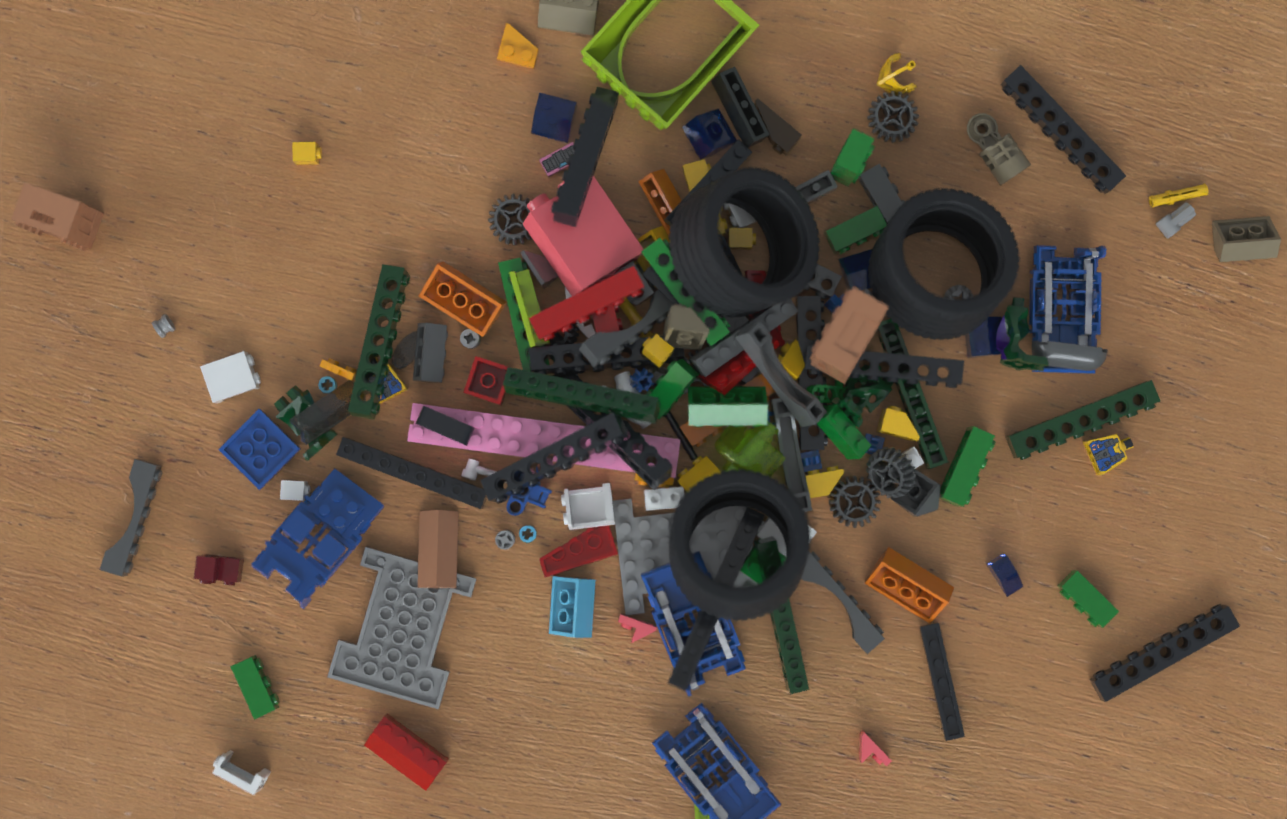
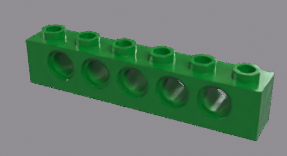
[641,238,730,346]
[498,258,550,371]

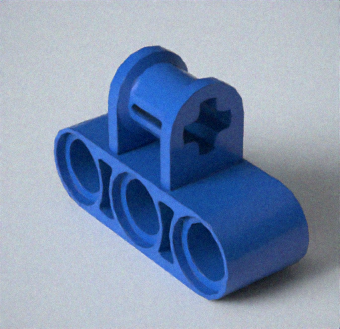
[506,466,552,516]

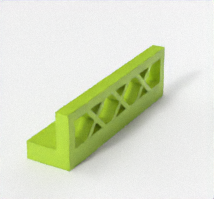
[509,269,550,348]

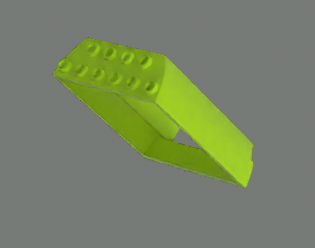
[581,0,759,131]

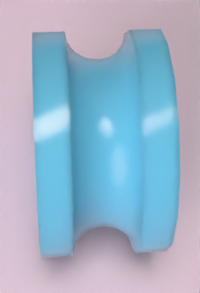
[318,376,337,394]
[519,525,537,543]

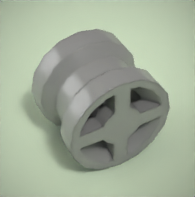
[152,314,176,338]
[460,329,481,349]
[495,530,515,550]

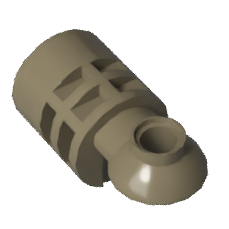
[967,113,1031,186]

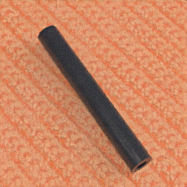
[665,411,698,460]

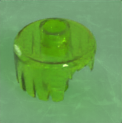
[714,420,786,478]

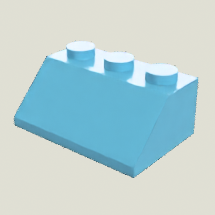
[549,576,596,638]

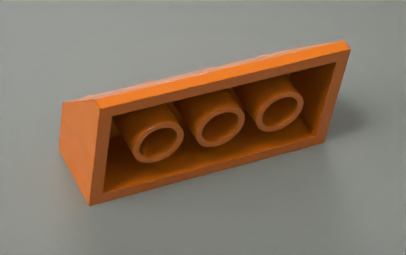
[419,261,507,337]
[865,547,954,623]

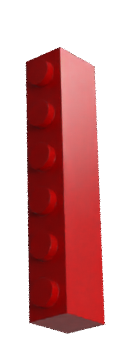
[529,266,645,341]

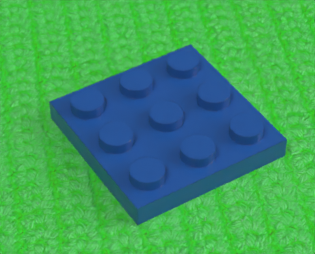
[218,409,301,490]

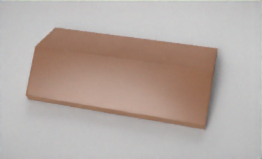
[417,510,458,588]

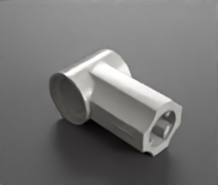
[1155,202,1196,239]

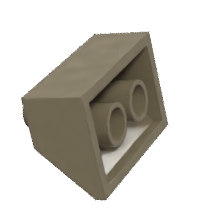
[538,0,599,36]
[1212,216,1281,262]
[663,304,709,351]

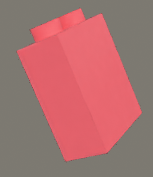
[523,176,644,296]

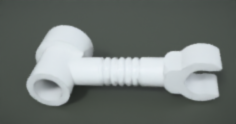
[461,459,507,483]

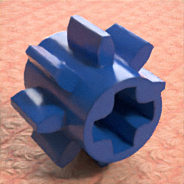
[630,368,654,393]

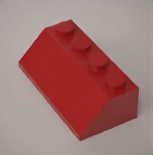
[364,714,449,791]

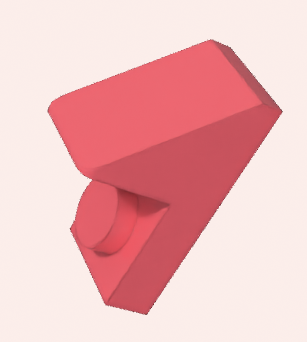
[618,613,657,643]
[859,730,892,767]

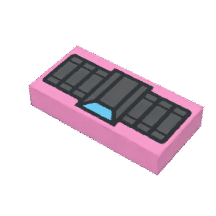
[539,142,575,177]

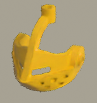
[877,53,917,95]

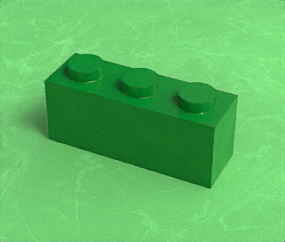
[824,206,887,255]
[646,359,699,420]
[817,404,871,460]
[1057,570,1119,628]
[230,655,280,720]

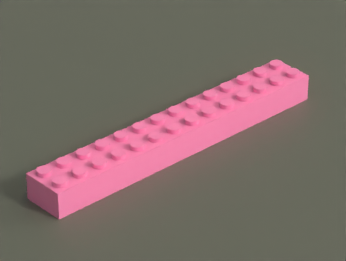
[407,403,681,478]

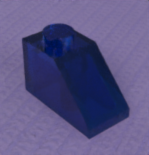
[986,554,1023,597]

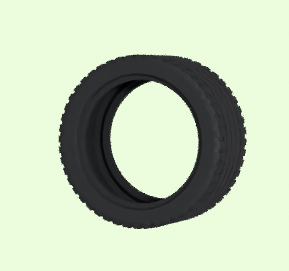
[669,167,820,317]
[868,188,1020,340]
[669,469,811,621]

